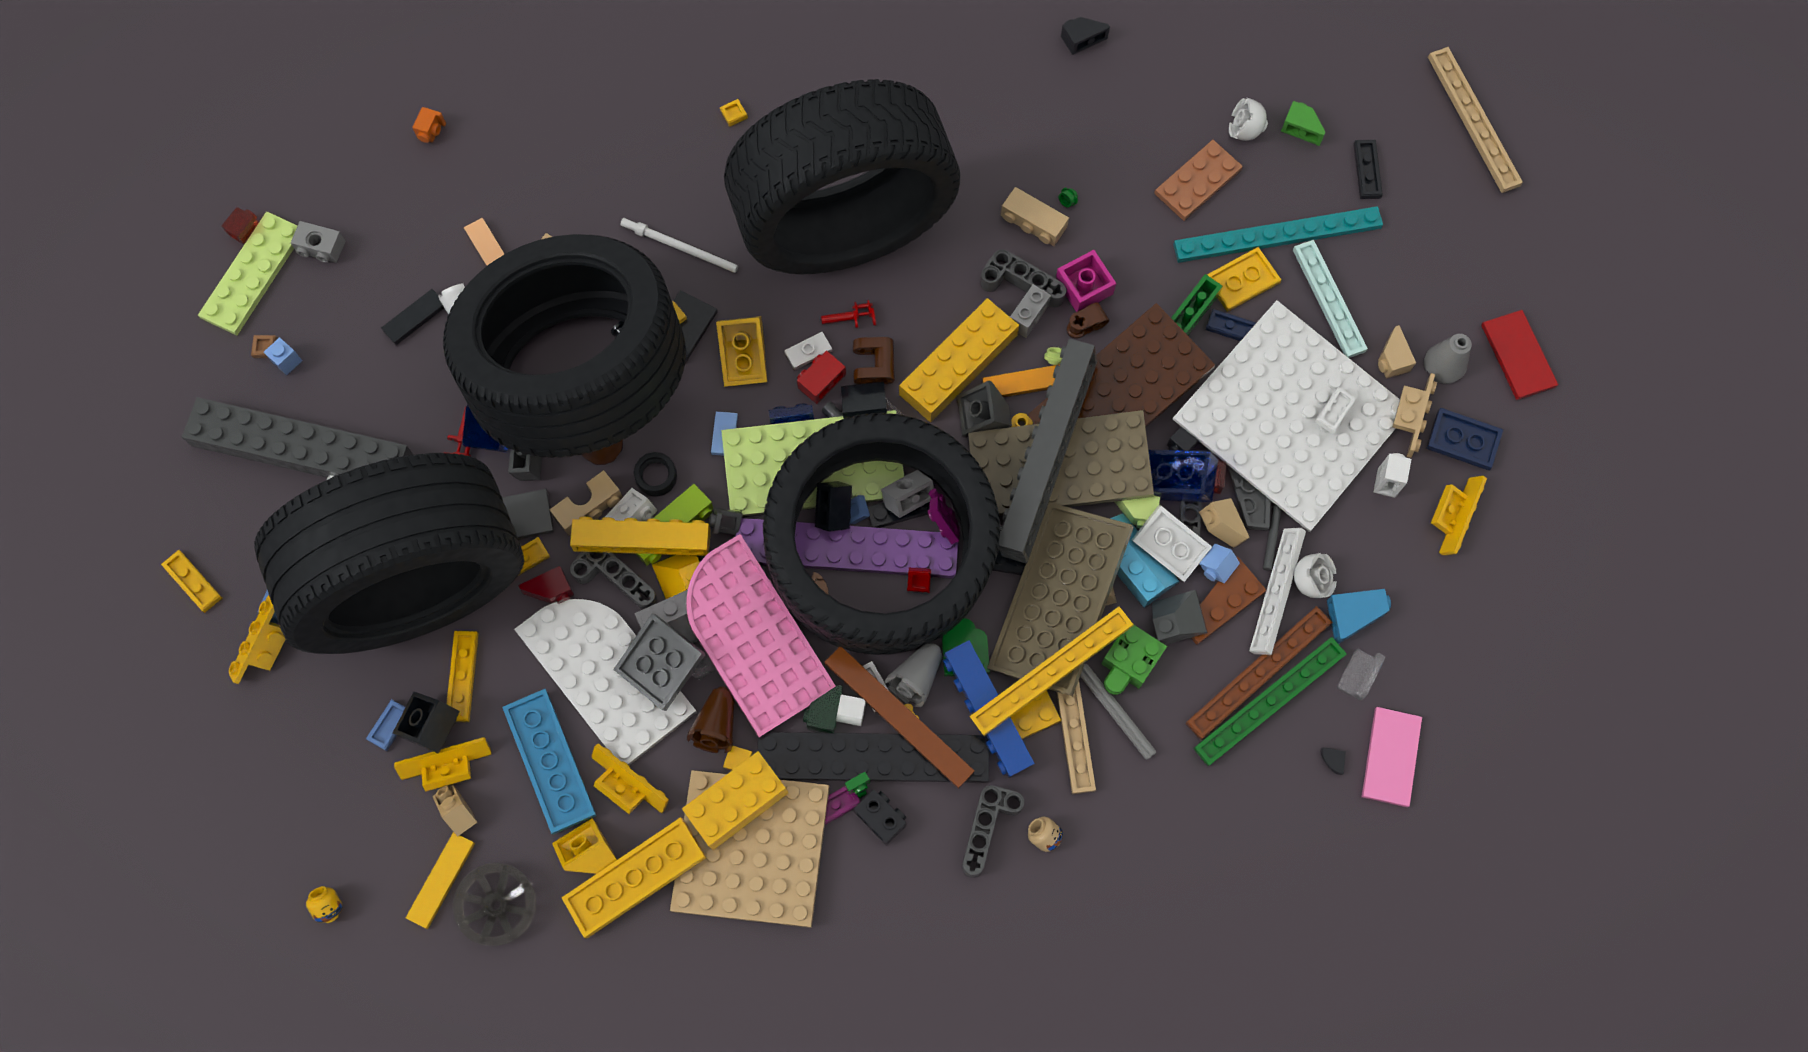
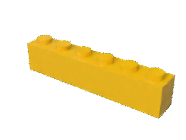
[570,516,711,556]

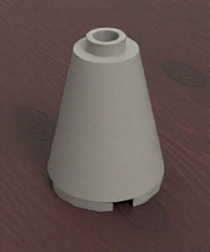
[1424,334,1472,384]
[885,643,943,707]

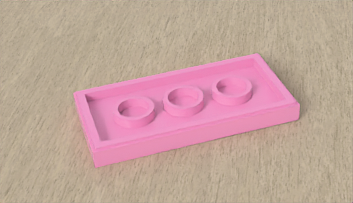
[1362,707,1422,807]

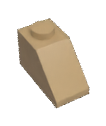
[1378,325,1416,379]
[1199,498,1250,548]

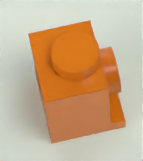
[412,107,446,143]

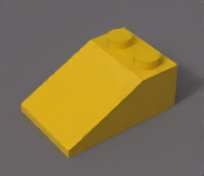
[716,316,767,387]

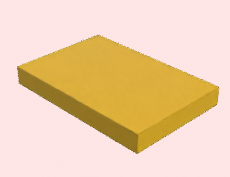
[1207,247,1281,312]

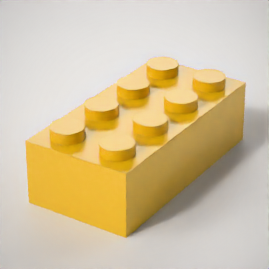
[682,751,789,850]

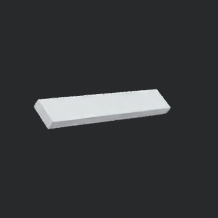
[1249,528,1306,655]

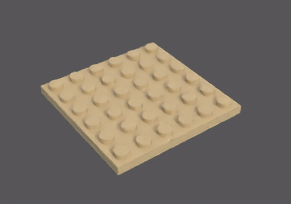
[670,770,830,928]

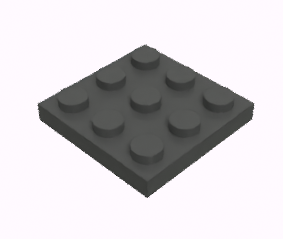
[613,613,705,711]

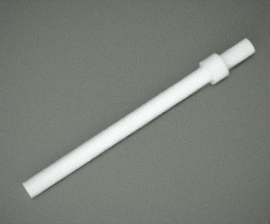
[620,218,738,273]

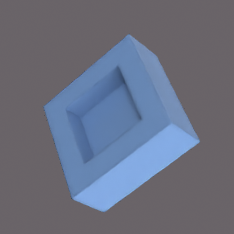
[850,495,870,524]

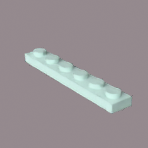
[1293,240,1368,358]

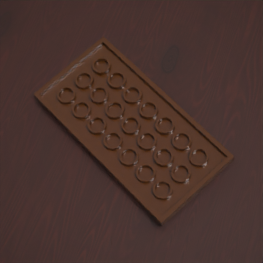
[1027,303,1215,428]

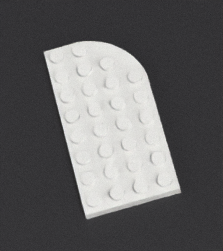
[514,599,697,766]

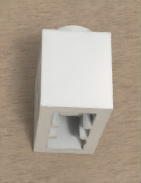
[1373,453,1412,498]

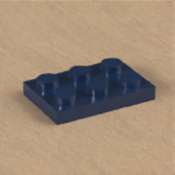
[1426,408,1504,471]

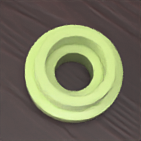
[1044,347,1062,365]

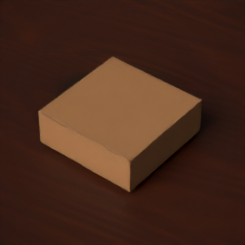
[251,335,278,358]

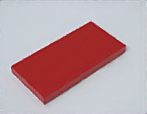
[1481,310,1558,400]

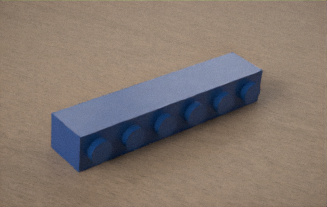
[942,640,1035,778]

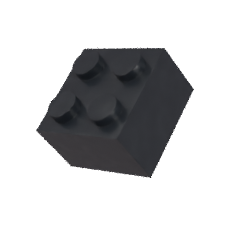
[392,691,460,754]

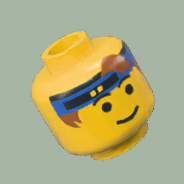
[306,886,343,923]

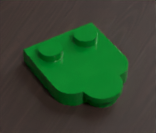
[942,618,990,677]

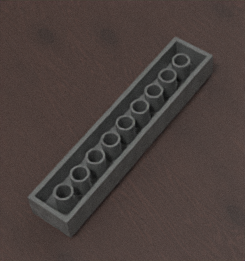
[999,338,1097,564]
[182,397,414,478]

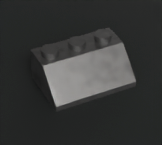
[634,590,698,643]

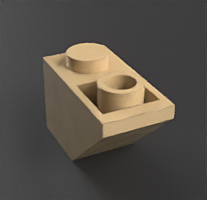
[432,784,477,837]

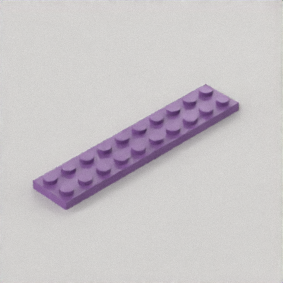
[735,518,958,578]

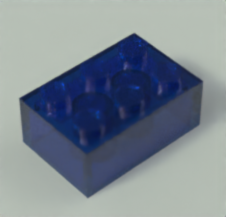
[1148,450,1218,502]

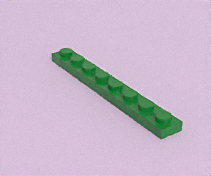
[1193,637,1347,767]

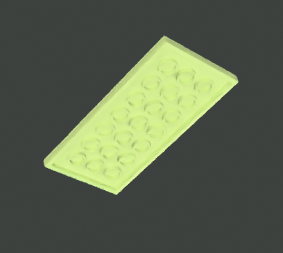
[721,410,904,516]

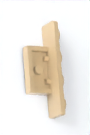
[1392,373,1437,458]

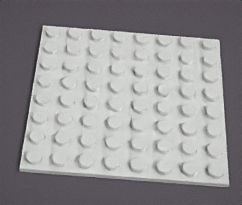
[1172,300,1400,532]

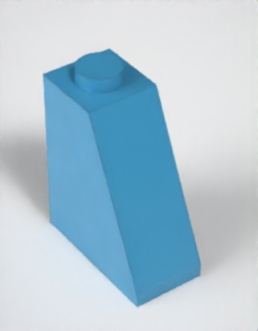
[1327,589,1391,644]

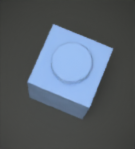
[264,337,303,375]
[1199,544,1240,583]

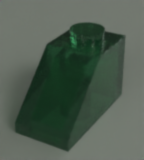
[803,685,843,733]

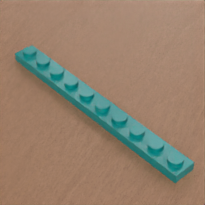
[1173,206,1383,263]

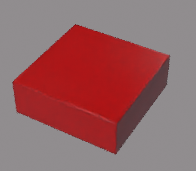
[907,567,931,593]

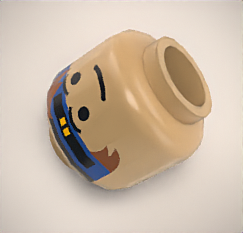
[1028,816,1063,852]

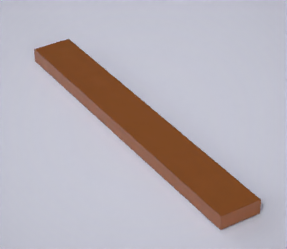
[1186,606,1332,740]
[825,647,975,789]

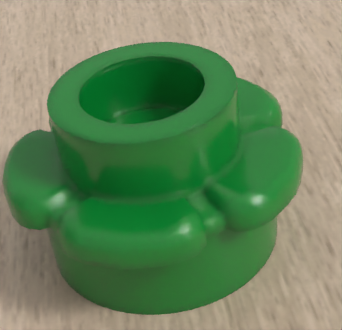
[1058,187,1078,208]

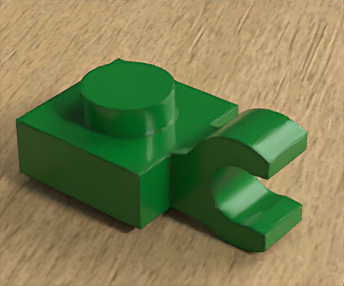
[845,772,870,799]

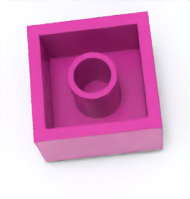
[1055,250,1116,312]

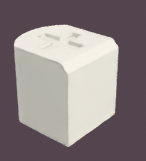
[836,695,866,726]

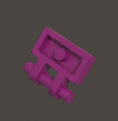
[928,489,960,545]

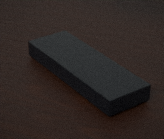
[1354,140,1383,199]
[381,289,444,345]

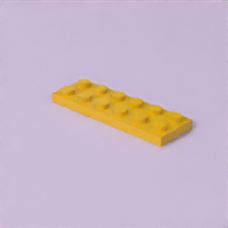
[561,817,706,939]

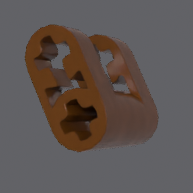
[853,337,895,384]

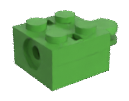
[1101,624,1167,695]

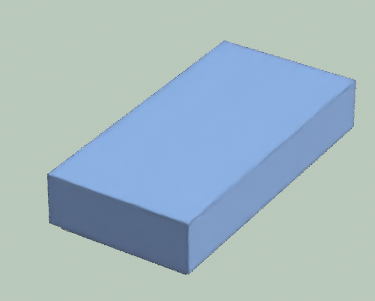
[711,411,738,456]

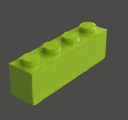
[636,484,714,566]

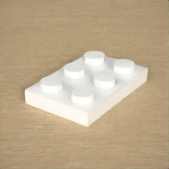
[1132,505,1212,582]

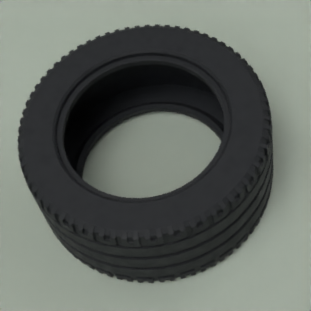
[254,453,524,654]

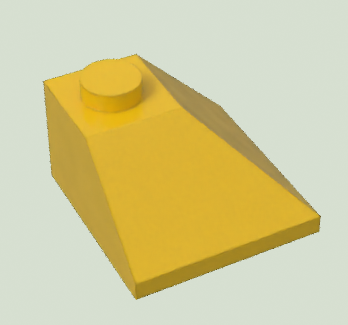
[652,555,700,599]
[552,818,617,874]

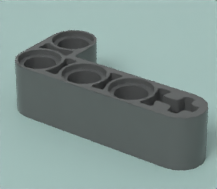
[981,249,1066,307]
[570,552,658,610]
[962,785,1024,878]

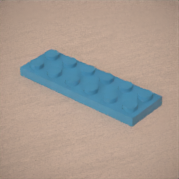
[502,689,597,835]

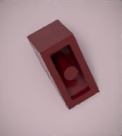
[518,566,574,604]

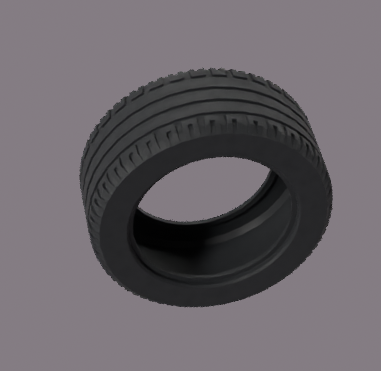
[443,234,686,458]

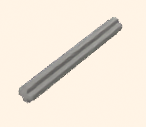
[1080,664,1156,760]

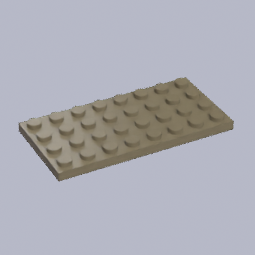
[968,410,1154,516]
[987,502,1134,697]

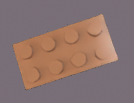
[1154,140,1243,221]

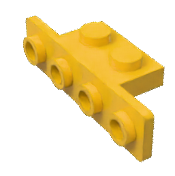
[1431,476,1487,555]
[229,595,286,684]
[394,737,491,792]
[591,744,669,814]

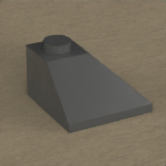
[957,381,1012,436]
[1152,590,1208,645]

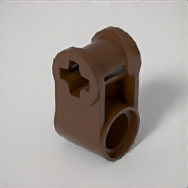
[1067,302,1110,339]

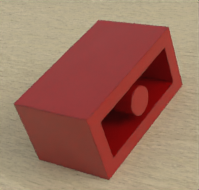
[797,350,846,404]

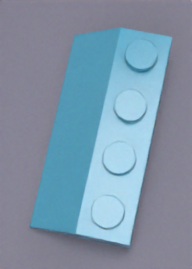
[1110,513,1179,608]

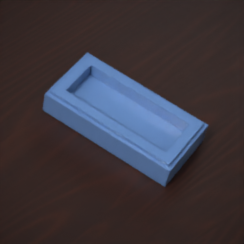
[366,699,405,751]

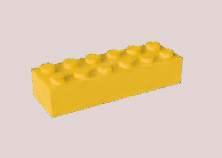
[899,298,1019,423]

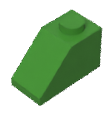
[1281,101,1325,146]

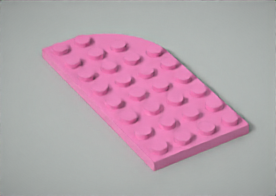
[686,534,837,737]

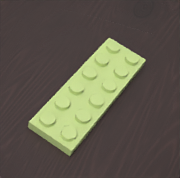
[198,211,297,336]

